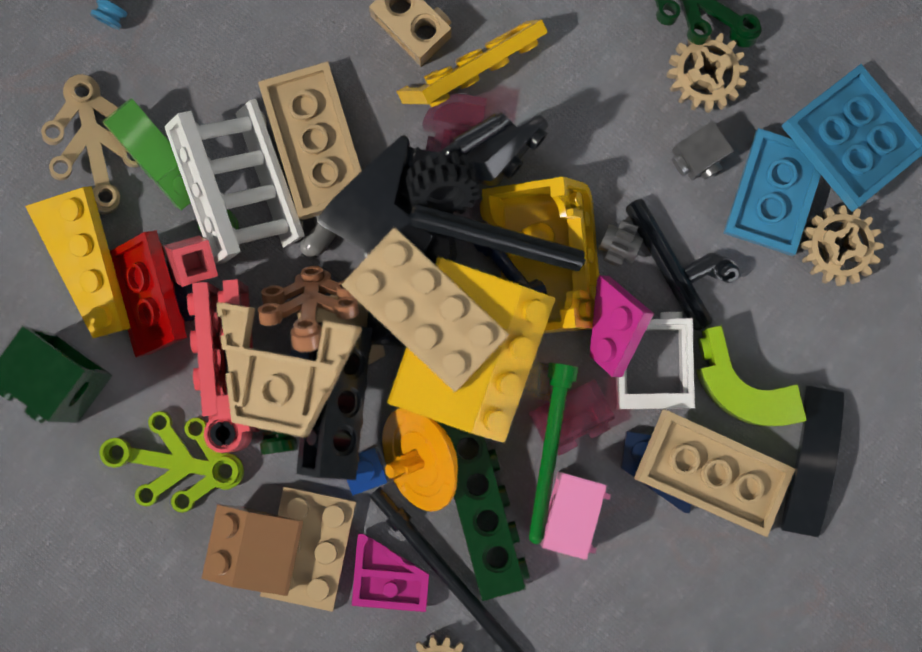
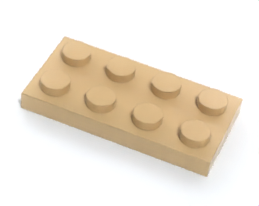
[258,61,362,221]
[341,227,510,392]
[634,410,795,537]

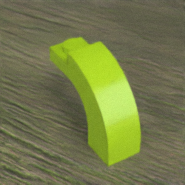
[696,325,807,426]

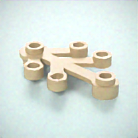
[41,74,139,214]

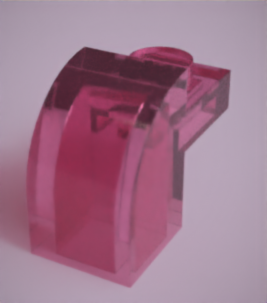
[422,94,487,152]

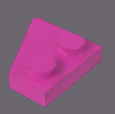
[589,275,654,377]
[351,533,429,612]

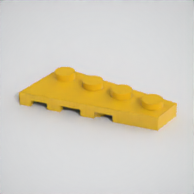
[396,19,548,107]
[25,186,130,338]

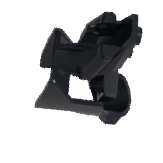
[317,113,549,347]

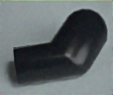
[683,253,740,283]

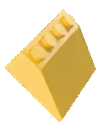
[387,257,556,443]

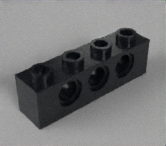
[296,322,372,480]

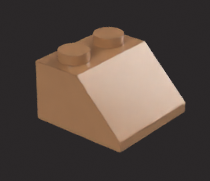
[201,504,303,596]

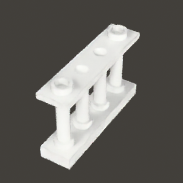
[164,99,305,265]

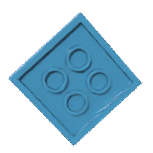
[781,64,922,212]

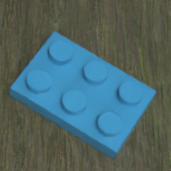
[723,128,821,256]

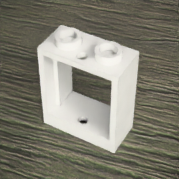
[616,312,695,410]

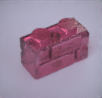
[528,379,616,456]

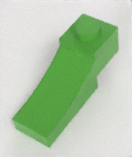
[102,98,191,211]

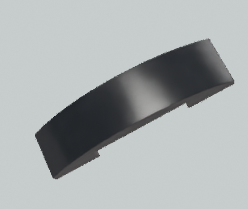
[780,386,844,537]

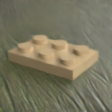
[260,486,357,612]

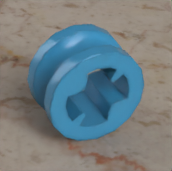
[90,0,128,30]

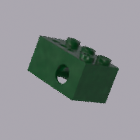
[0,325,113,424]

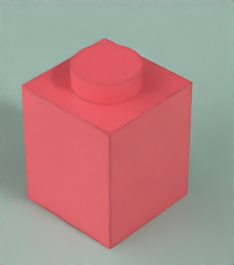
[163,235,218,287]

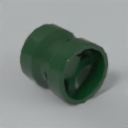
[258,428,298,455]

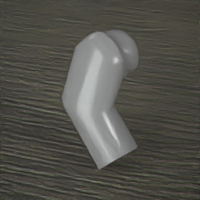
[300,215,335,257]

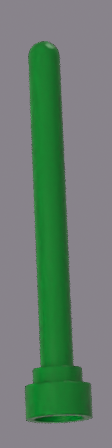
[529,362,579,544]

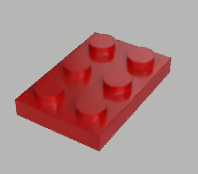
[110,230,187,358]

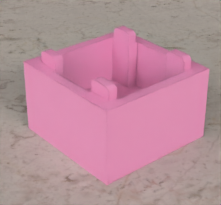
[540,471,611,560]

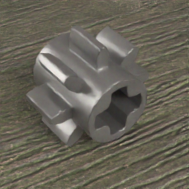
[598,220,643,267]

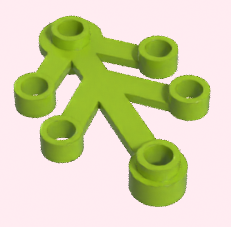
[99,411,244,513]

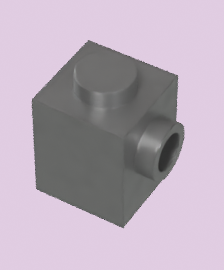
[672,121,734,181]

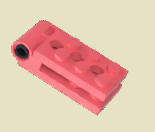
[187,279,260,453]

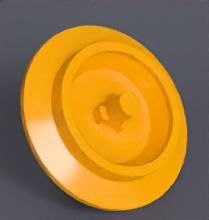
[382,408,458,511]

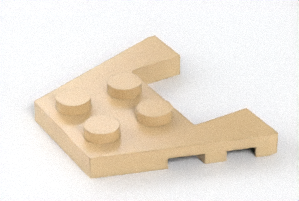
[217,302,362,437]

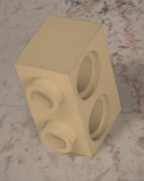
[369,0,452,67]

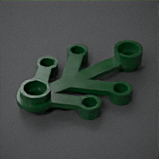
[655,0,762,48]

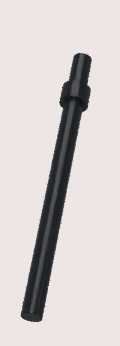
[369,487,523,652]

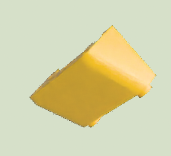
[480,176,599,333]

